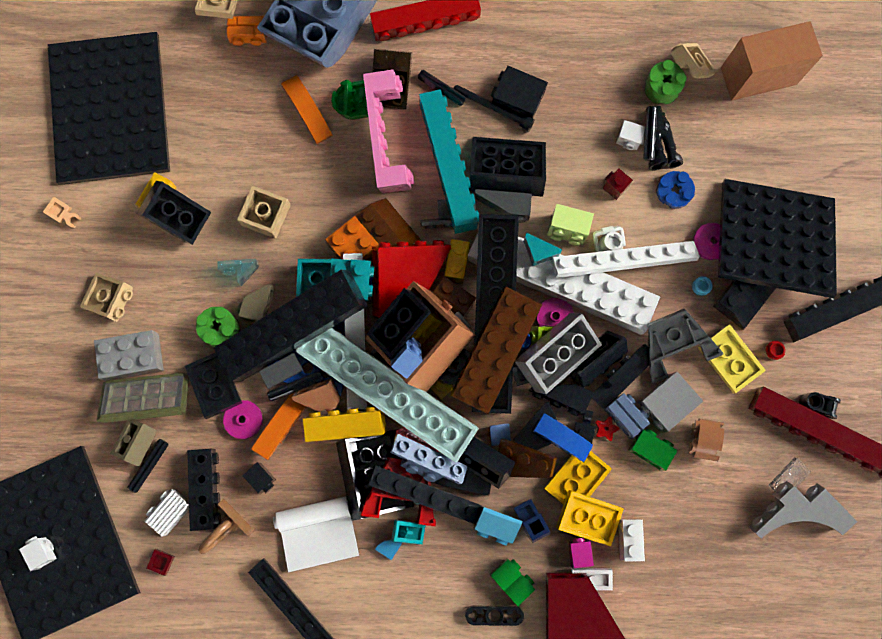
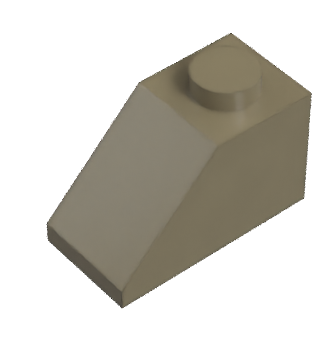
[237,284,275,323]

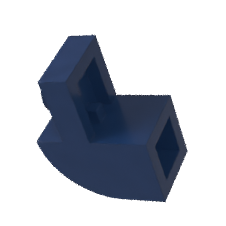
[514,499,550,543]

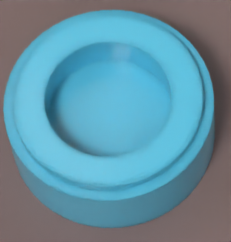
[692,276,713,296]

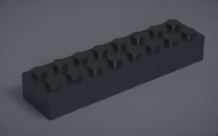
[214,269,368,382]

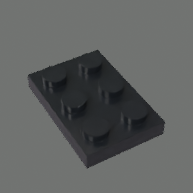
[184,352,243,419]

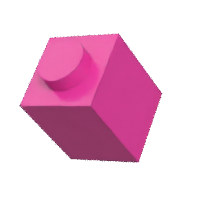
[568,537,594,568]

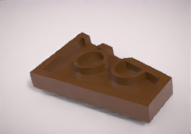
[498,438,557,478]

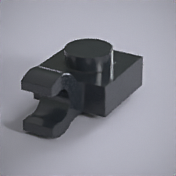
[574,410,596,444]

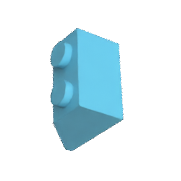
[474,506,522,546]

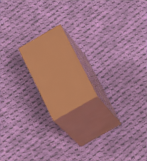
[721,21,823,101]
[365,281,476,392]

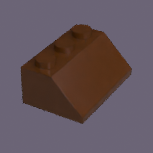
[355,198,421,245]

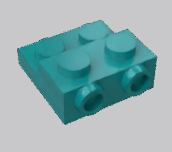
[330,258,374,301]

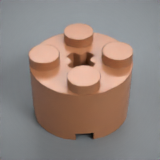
[688,418,724,462]

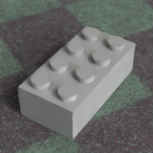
[515,313,602,394]

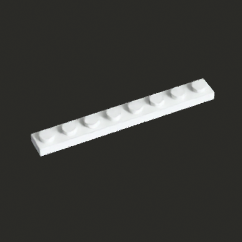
[551,241,700,278]

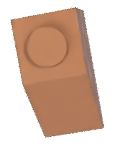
[292,378,341,412]

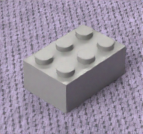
[94,330,164,381]

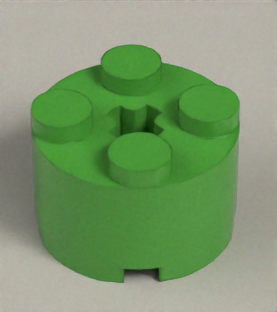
[645,60,687,104]
[196,307,240,347]

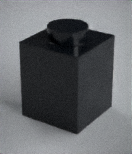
[243,462,276,494]

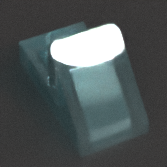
[217,259,259,286]

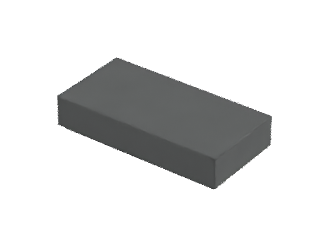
[259,353,304,389]

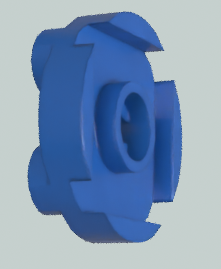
[656,171,695,209]

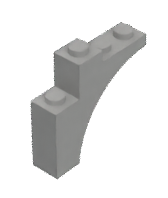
[749,481,857,538]

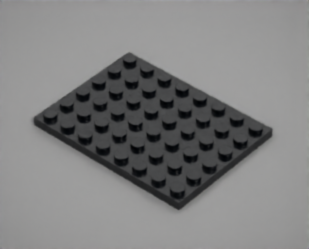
[48,32,170,185]
[0,446,141,639]

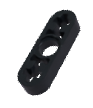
[465,605,524,626]

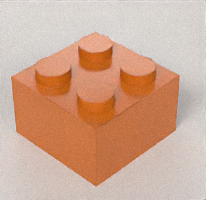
[325,216,378,261]

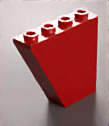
[372,240,451,318]

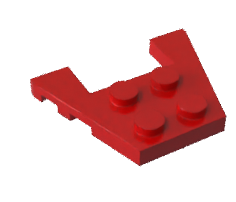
[359,457,436,527]

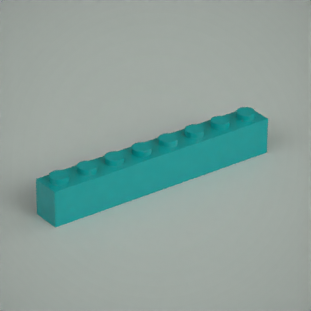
[419,89,479,234]

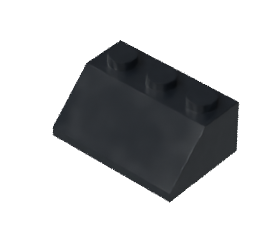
[713,280,776,330]
[367,288,431,360]
[570,330,628,388]

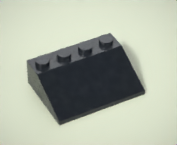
[469,137,546,197]
[336,429,414,521]

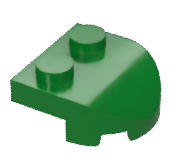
[331,80,368,120]

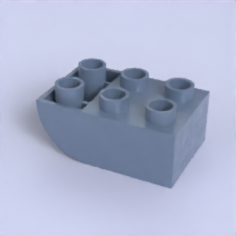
[257,0,377,68]

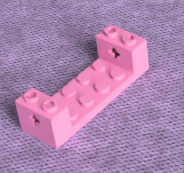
[363,70,414,193]

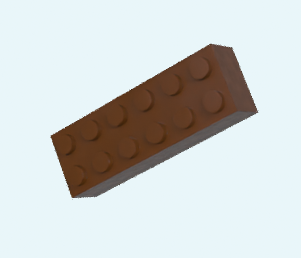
[450,287,542,414]

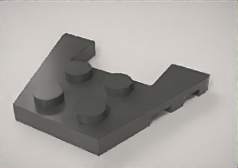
[647,308,724,384]

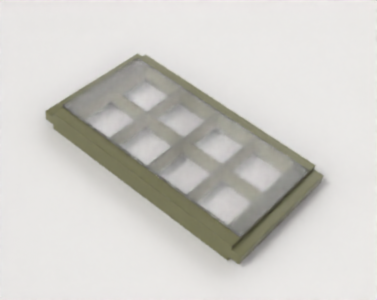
[97,373,189,423]

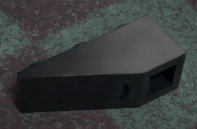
[529,384,594,416]

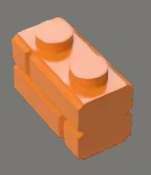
[227,16,267,46]

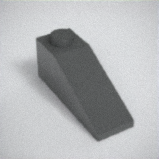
[474,189,532,223]

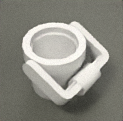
[593,226,626,252]

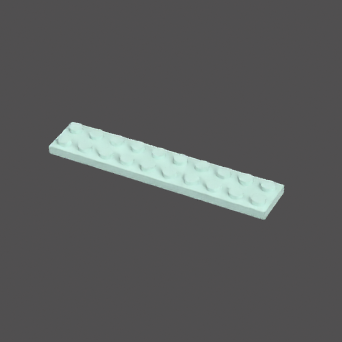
[296,328,479,463]

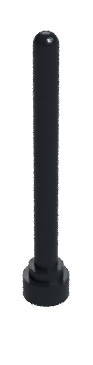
[454,85,535,132]

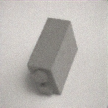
[639,372,703,432]

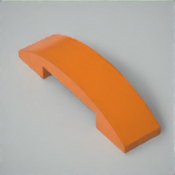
[281,75,333,144]

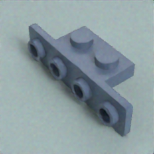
[391,434,467,484]

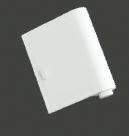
[273,496,359,572]

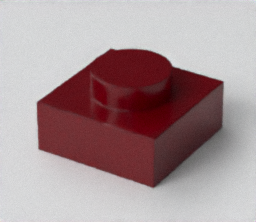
[146,549,175,576]

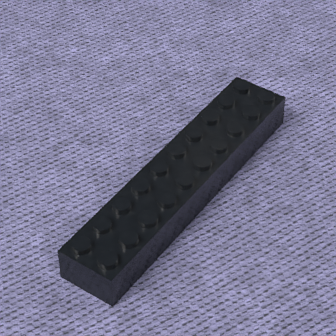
[472,214,519,414]

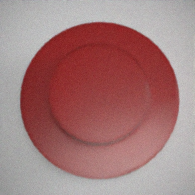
[766,341,786,360]

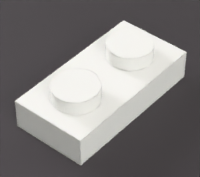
[571,568,613,590]

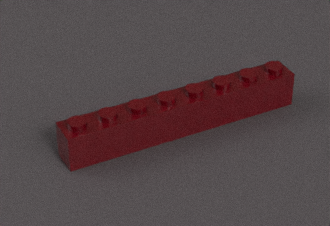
[748,386,882,478]

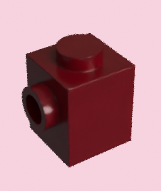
[603,168,633,200]

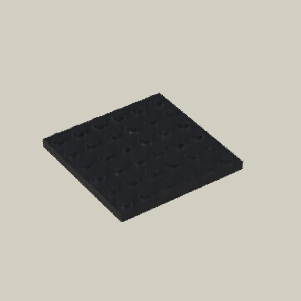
[718,179,837,298]

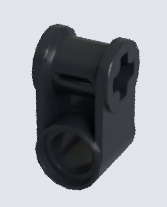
[799,392,841,419]

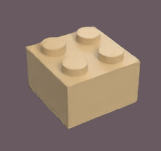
[237,186,291,239]

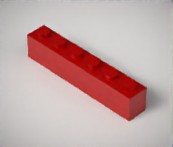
[370,0,481,41]

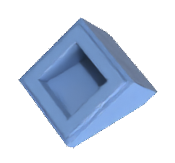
[489,423,511,446]

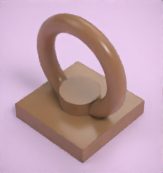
[198,499,255,554]

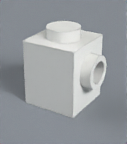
[616,120,645,150]
[19,536,57,571]

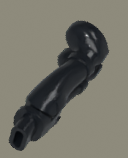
[648,106,683,171]

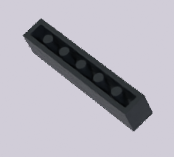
[784,276,882,343]

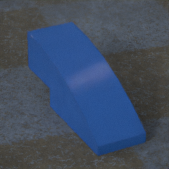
[533,413,593,462]

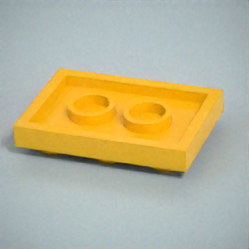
[544,451,612,505]
[556,490,624,546]

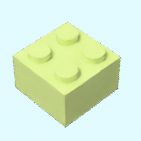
[547,204,594,246]

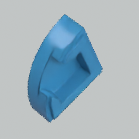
[375,540,402,560]

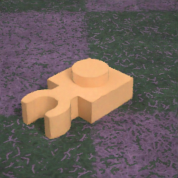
[43,197,81,228]

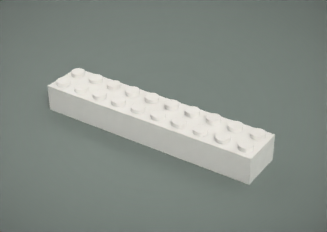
[467,234,660,335]

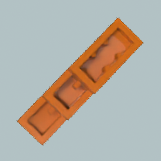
[251,392,307,460]

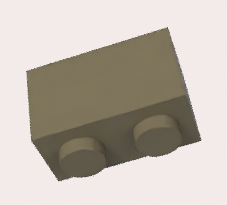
[110,420,157,466]

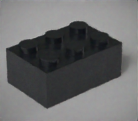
[136,181,211,245]

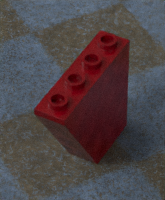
[546,573,625,639]

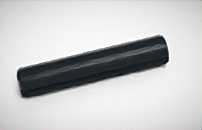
[418,70,466,106]
[643,106,657,161]
[267,371,323,401]
[127,439,169,493]

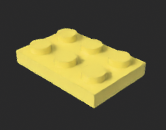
[698,324,766,394]

